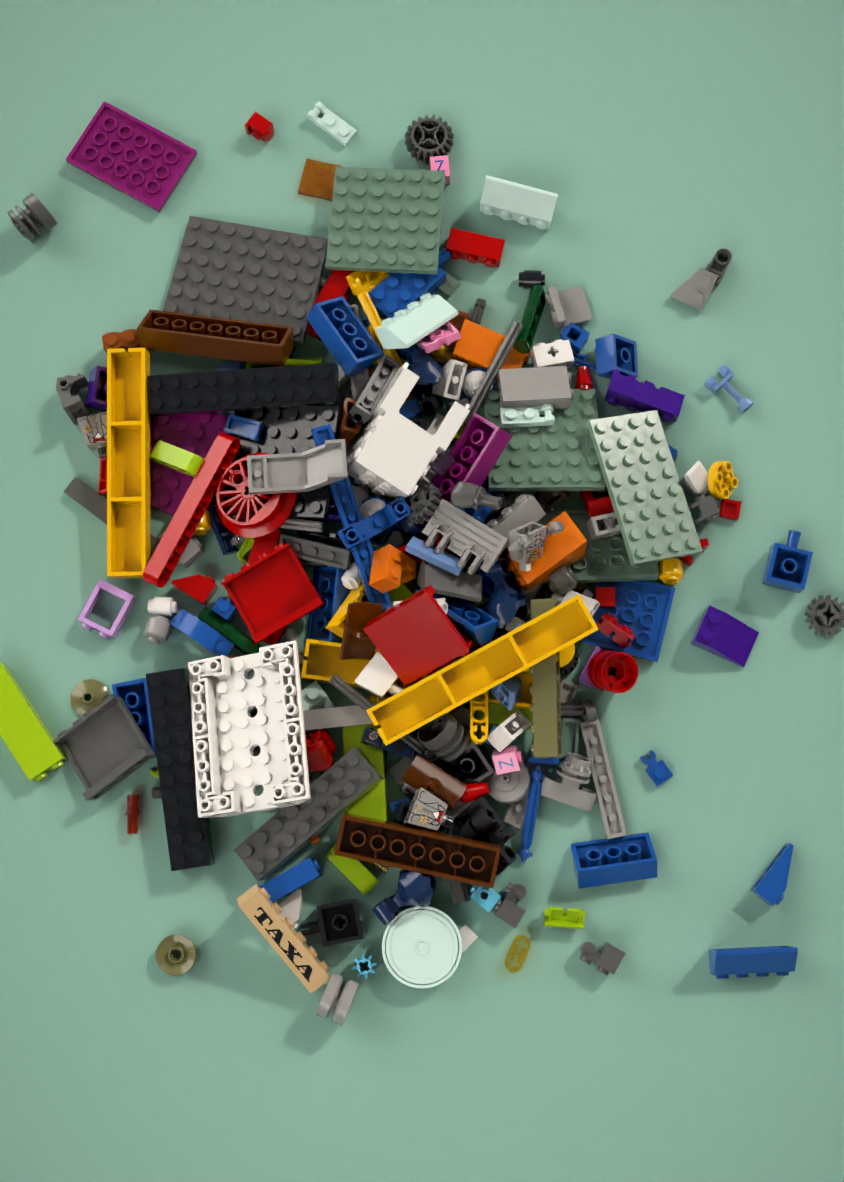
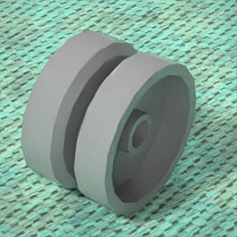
[316,973,359,1026]

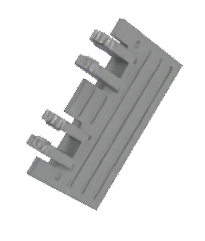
[422,499,509,575]

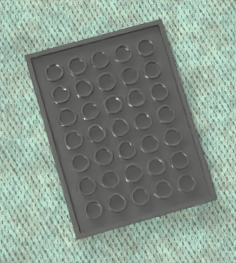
[163,216,328,345]

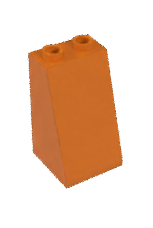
[453,319,530,380]
[506,511,587,591]

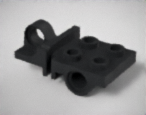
[454,796,517,875]

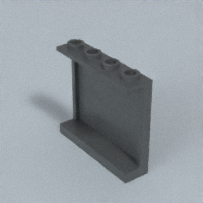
[52,696,156,800]

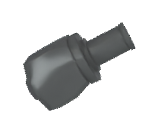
[451,481,502,510]

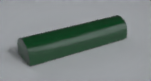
[513,285,546,353]
[198,607,263,655]

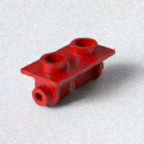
[596,613,636,648]

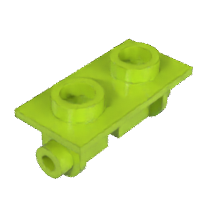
[544,906,585,929]

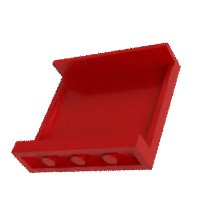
[220,543,324,644]
[363,585,472,686]

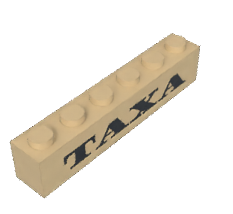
[237,884,330,993]

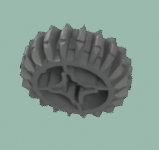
[405,114,454,163]

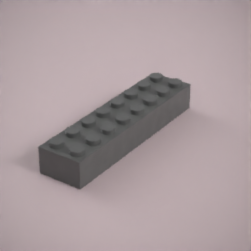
[234,747,384,881]

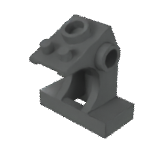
[56,373,91,425]
[688,494,720,526]

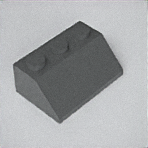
[416,560,482,603]

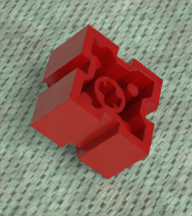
[305,728,336,774]

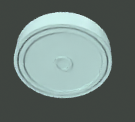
[382,906,462,988]

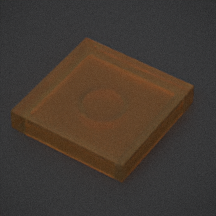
[298,158,342,201]

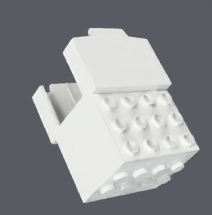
[346,363,470,502]

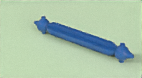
[517,765,546,864]

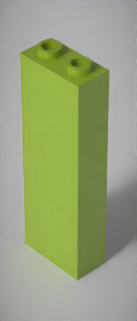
[0,662,67,782]
[343,723,388,821]

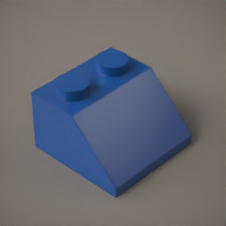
[595,333,638,379]

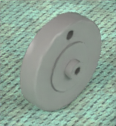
[484,762,531,804]

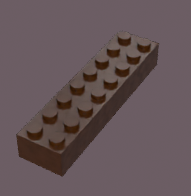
[137,309,294,367]
[334,812,501,888]

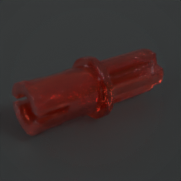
[125,794,141,834]

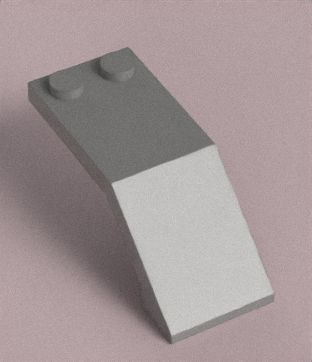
[247,439,348,495]

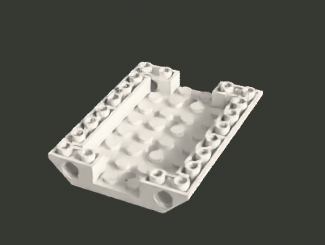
[188,640,311,818]

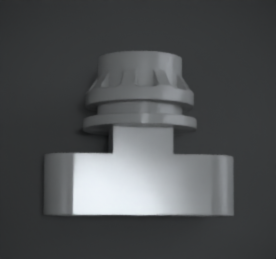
[540,752,597,811]

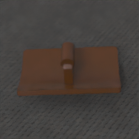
[339,602,383,660]
[401,755,467,811]

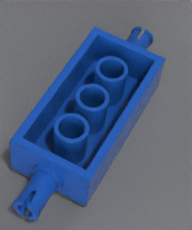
[361,248,451,327]

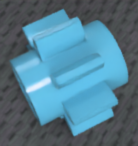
[352,953,377,979]

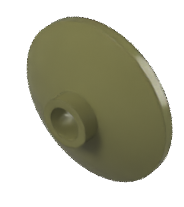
[71,679,109,717]
[156,934,196,975]

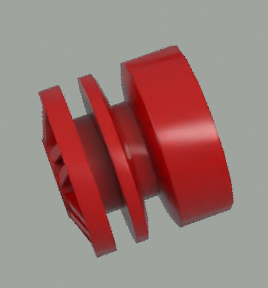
[587,650,638,693]

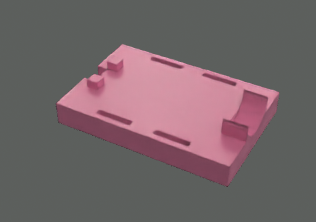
[416,321,461,353]

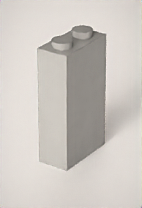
[497,366,574,409]

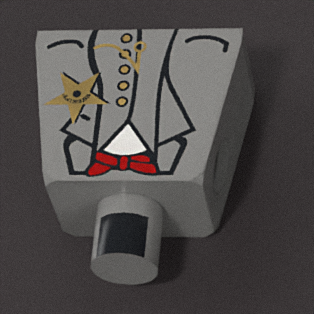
[77,412,107,458]
[403,787,454,832]

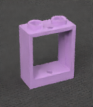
[78,579,137,640]

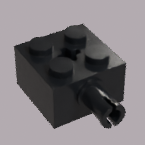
[300,898,364,947]

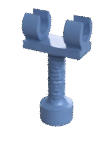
[704,365,754,413]

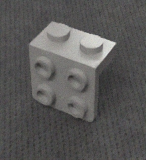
[545,286,592,330]

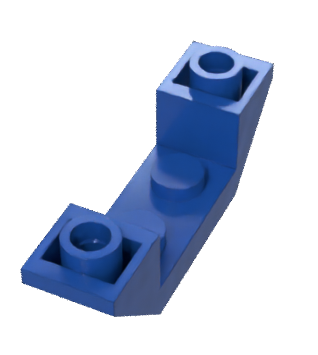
[337,496,412,550]

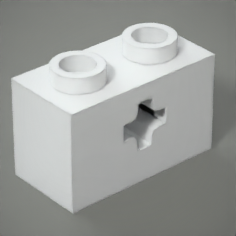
[530,339,574,368]

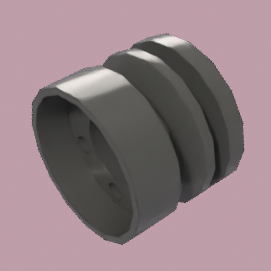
[7,193,57,243]
[417,712,470,762]

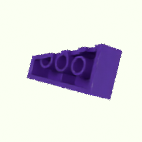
[604,368,685,422]

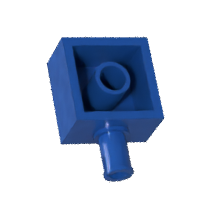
[762,530,813,593]

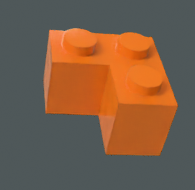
[369,544,417,593]

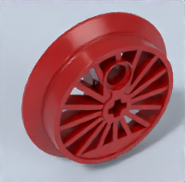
[216,453,297,538]

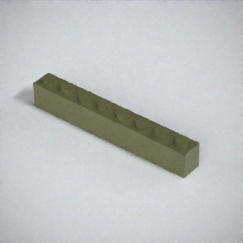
[528,598,562,759]

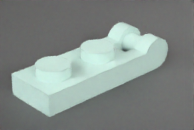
[307,101,357,147]
[500,403,555,428]

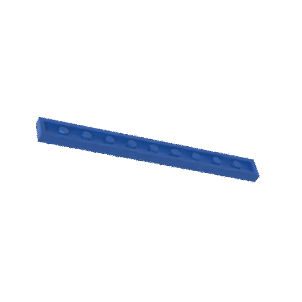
[311,424,392,610]

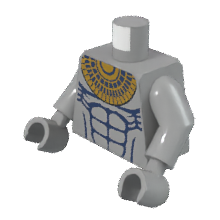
[508,521,565,571]

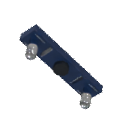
[207,491,242,555]
[360,727,434,763]

